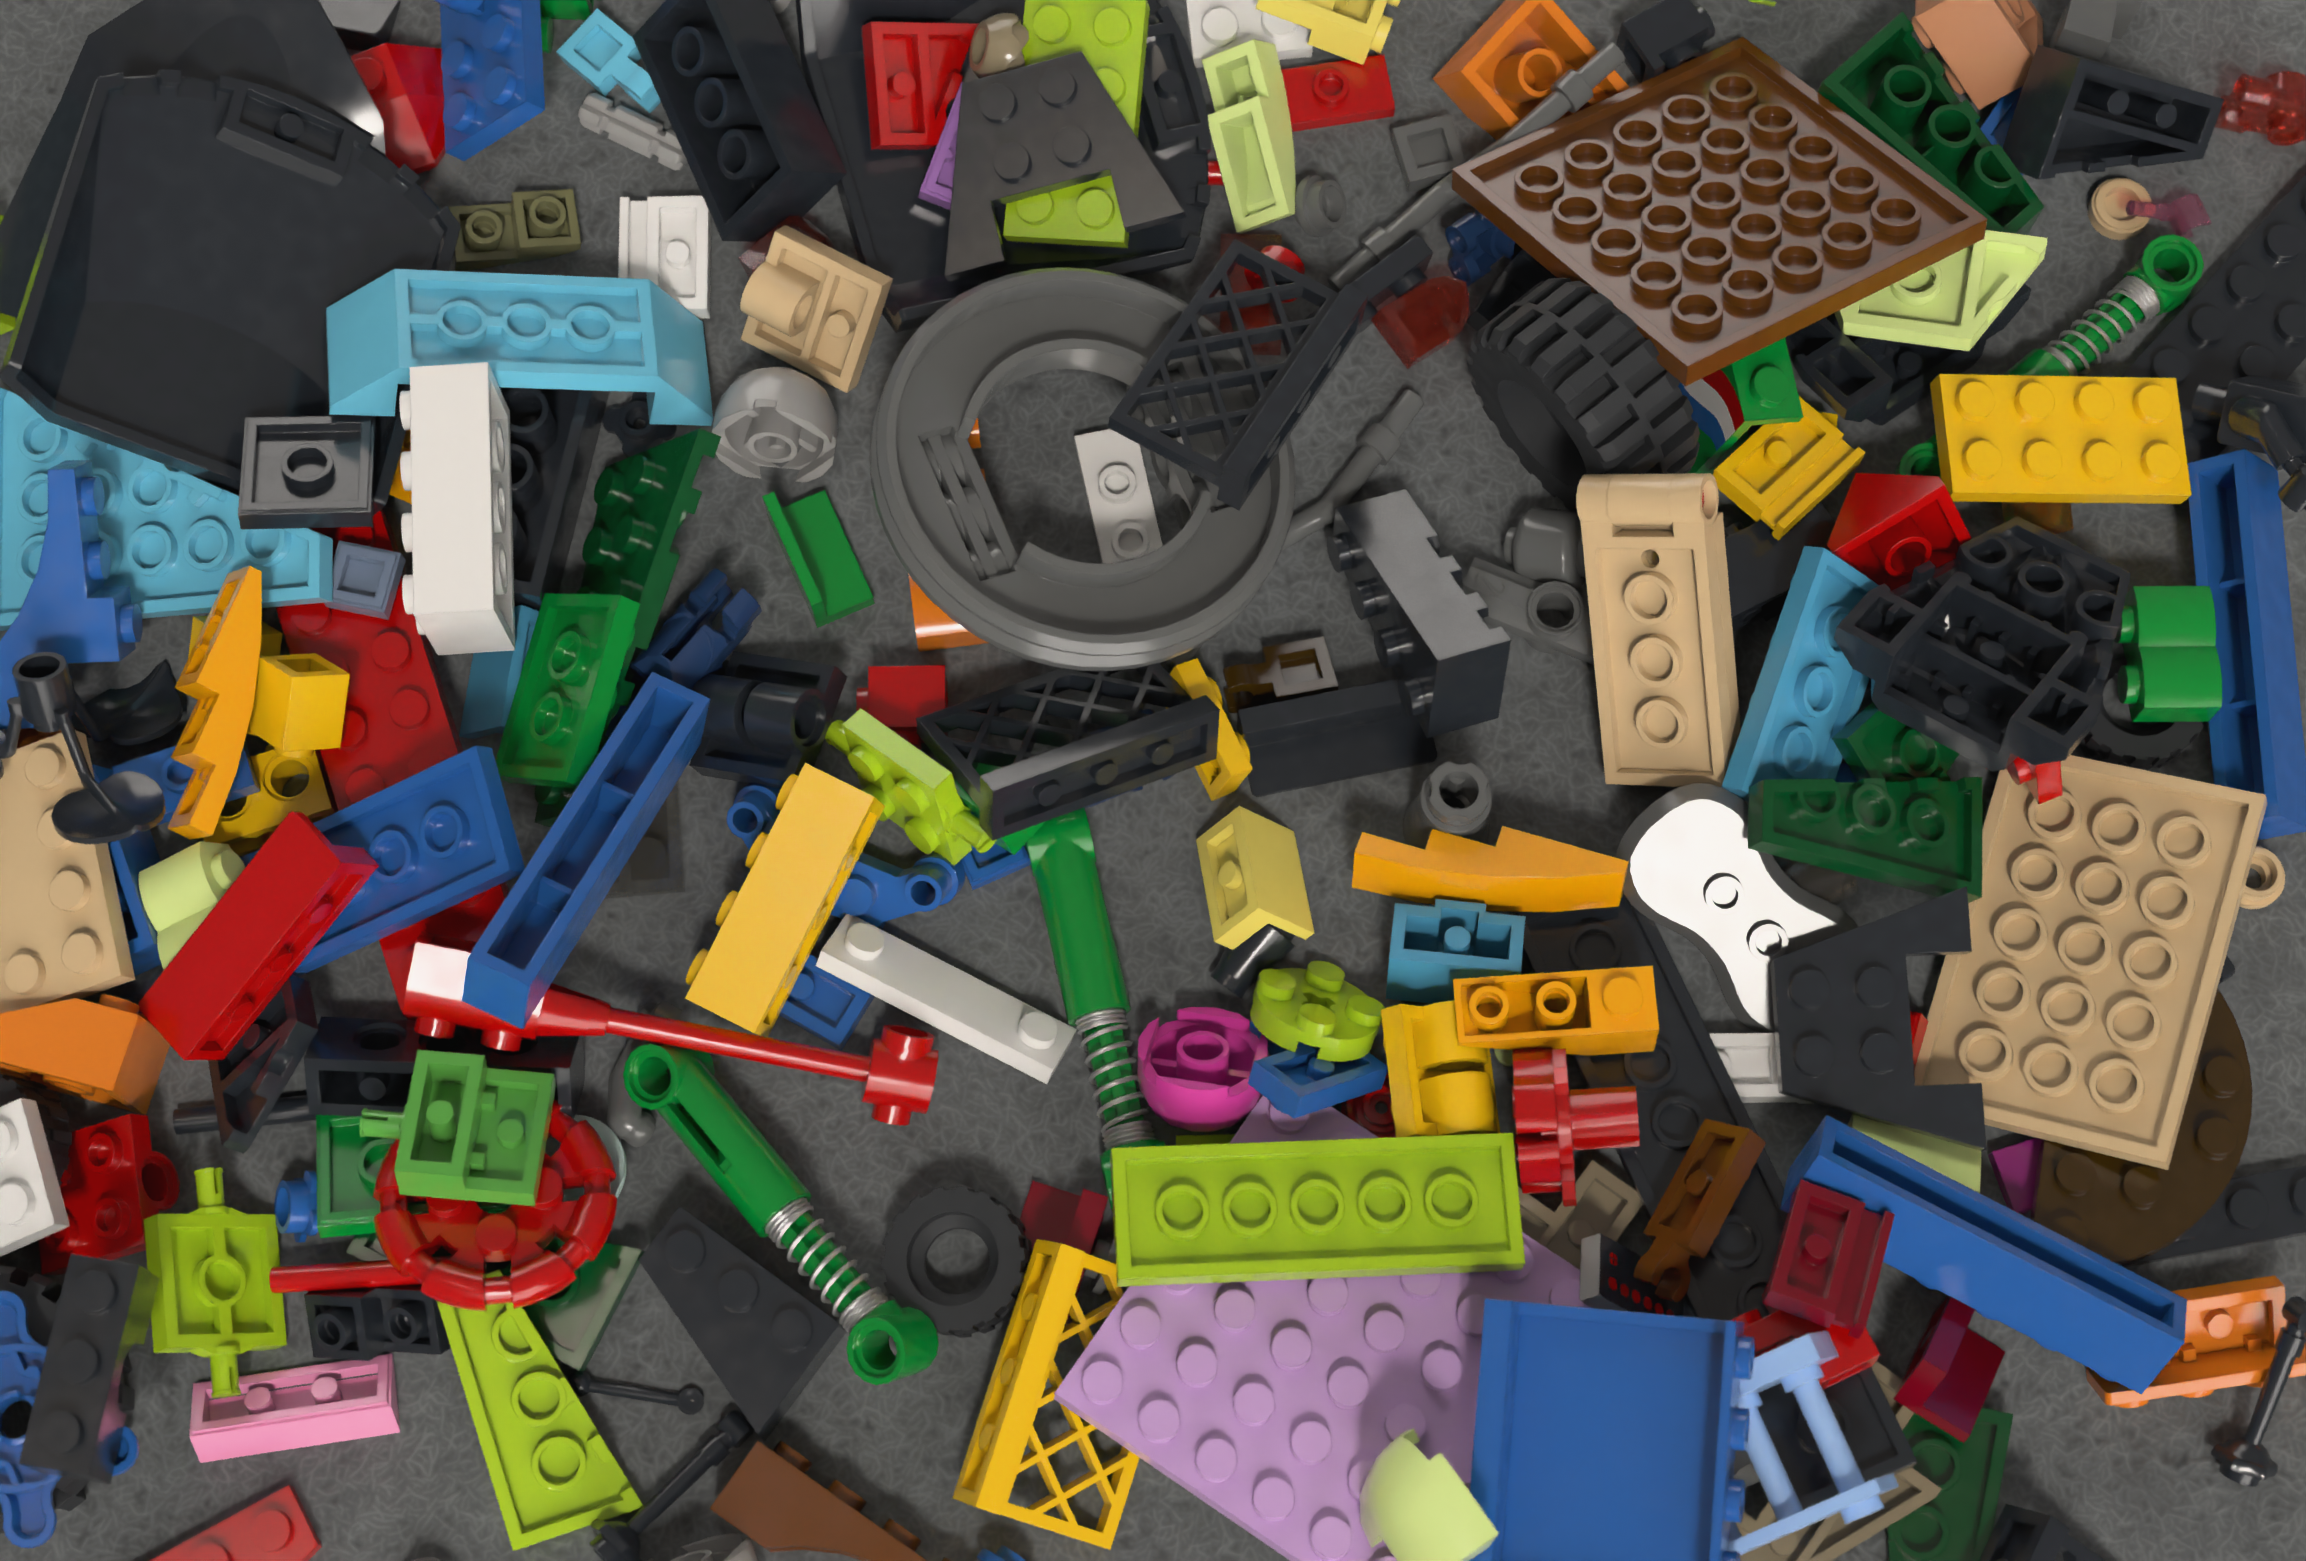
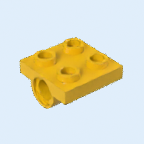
[1381,1001,1500,1137]

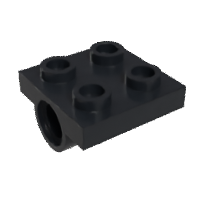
[689,651,847,789]

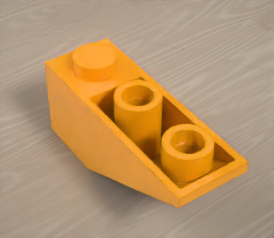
[1453,966,1659,1056]

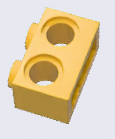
[203,744,339,856]

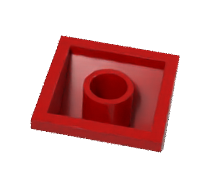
[1827,473,1972,591]

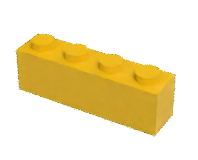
[685,763,885,1037]

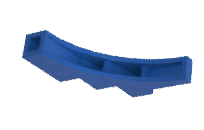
[0,460,143,729]

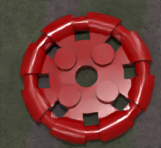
[373,1099,618,1312]

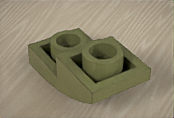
[448,189,581,271]

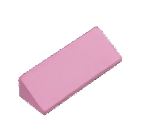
[189,1353,400,1463]

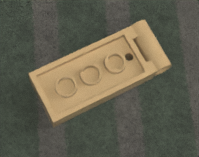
[1576,473,1741,788]

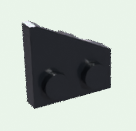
[208,974,319,1154]

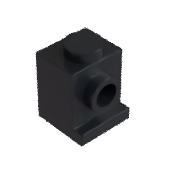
[1616,0,1715,84]

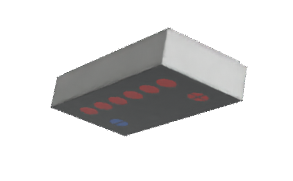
[1579,1233,1684,1317]

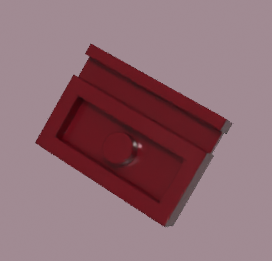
[1763,1179,1895,1339]

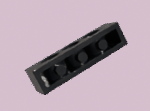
[304,1017,585,1119]

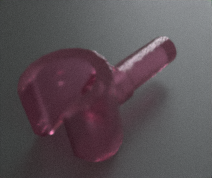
[2126,193,2212,239]

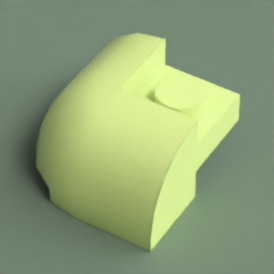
[1360,1429,1499,1561]

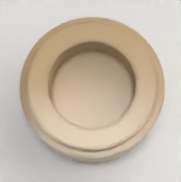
[2088,178,2152,240]

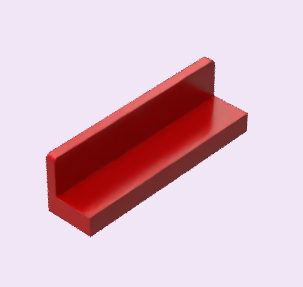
[138,811,379,1060]

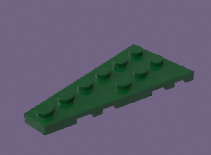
[535,428,721,827]

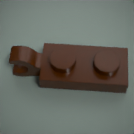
[1634,1118,1766,1303]

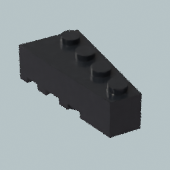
[1327,489,1511,738]

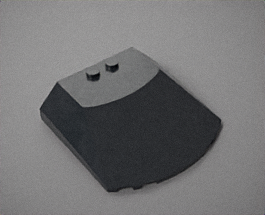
[796,0,1211,333]
[0,69,461,516]

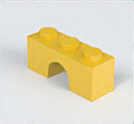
[188,616,350,758]

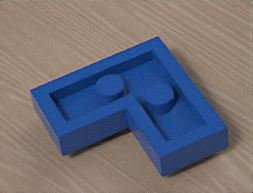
[1247,1021,1388,1119]

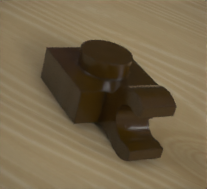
[1223,636,1338,713]

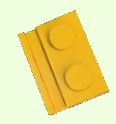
[1713,396,1866,541]

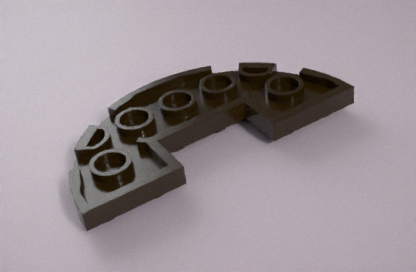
[2030,988,2252,1265]

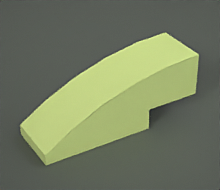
[1202,39,1296,233]

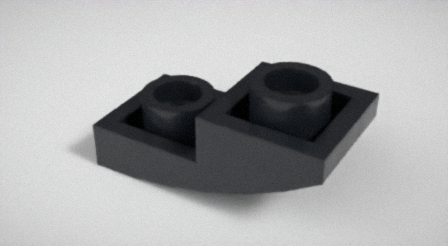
[304,1284,451,1361]

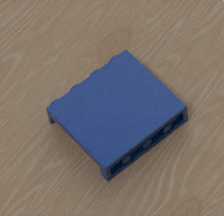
[1469,1298,1755,1561]

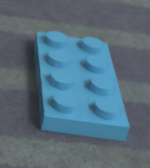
[1721,546,1880,803]

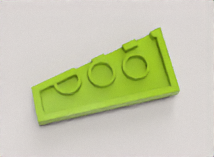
[437,1269,643,1551]

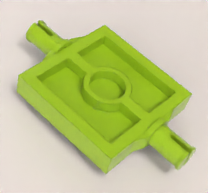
[825,708,996,866]
[144,1167,287,1398]

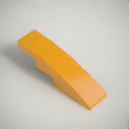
[167,566,262,840]
[1352,826,1629,912]

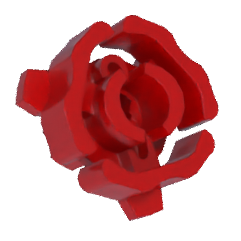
[1512,1047,1640,1207]

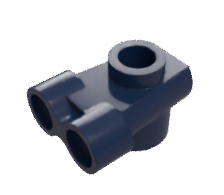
[1445,210,1522,287]

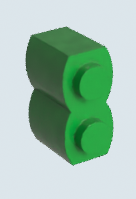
[2114,586,2222,722]

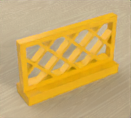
[952,1239,1139,1550]

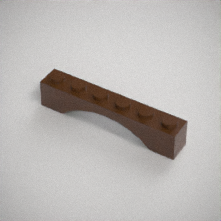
[710,1441,950,1561]

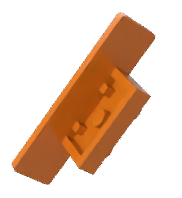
[2086,1275,2306,1408]

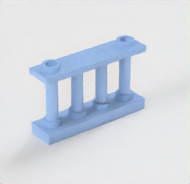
[1729,1331,1899,1556]

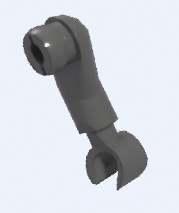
[607,1001,683,1147]

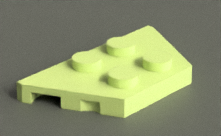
[1835,230,2048,351]

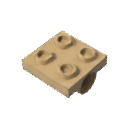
[740,225,893,393]

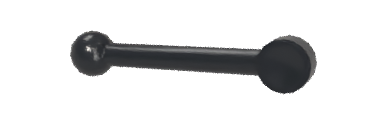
[567,1371,704,1415]

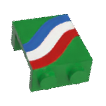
[1678,338,1804,475]

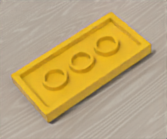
[1930,374,2192,504]

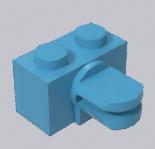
[1386,899,1526,1004]

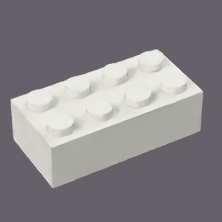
[399,362,515,655]

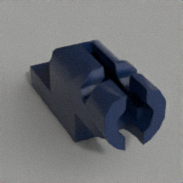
[605,568,762,738]

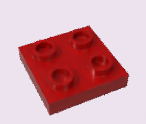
[38,1113,180,1275]

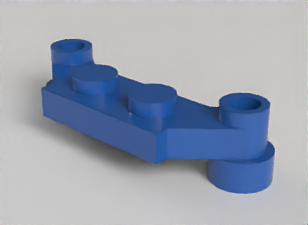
[727,783,965,930]

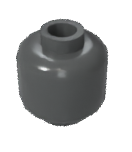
[1504,507,1586,590]

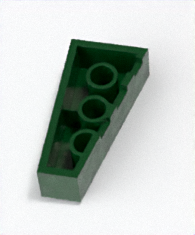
[1818,11,2045,235]

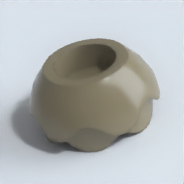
[969,13,1029,79]

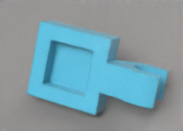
[556,8,661,113]

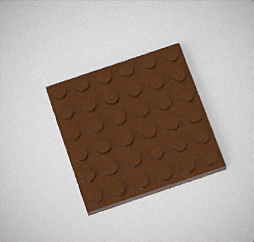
[1452,37,1987,386]

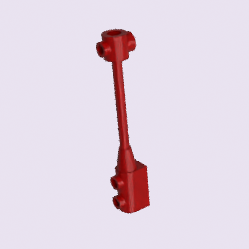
[403,931,939,1126]

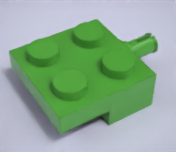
[360,1050,556,1206]

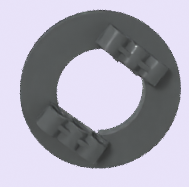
[869,267,1296,671]

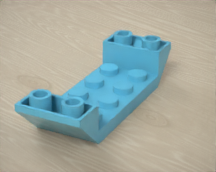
[326,269,713,426]

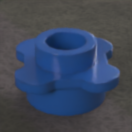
[274,1171,318,1243]

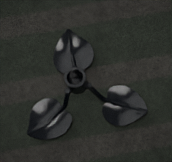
[0,652,183,844]

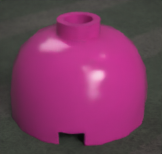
[1138,1007,1268,1132]

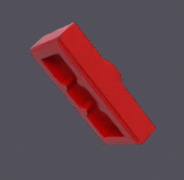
[1281,54,1395,132]

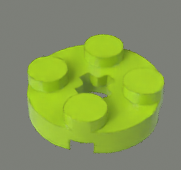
[1250,961,1385,1062]

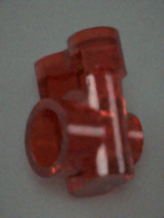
[2215,71,2306,146]

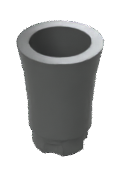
[1402,761,1492,849]

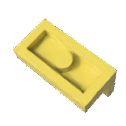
[1196,806,1314,950]

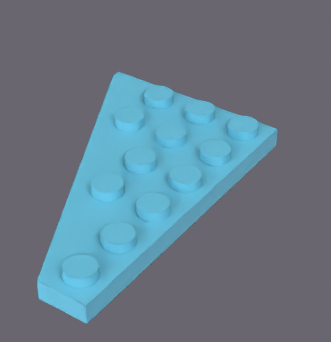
[0,387,333,631]

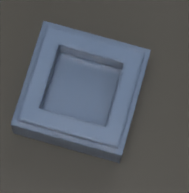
[324,541,405,620]

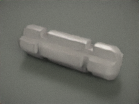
[578,93,687,170]

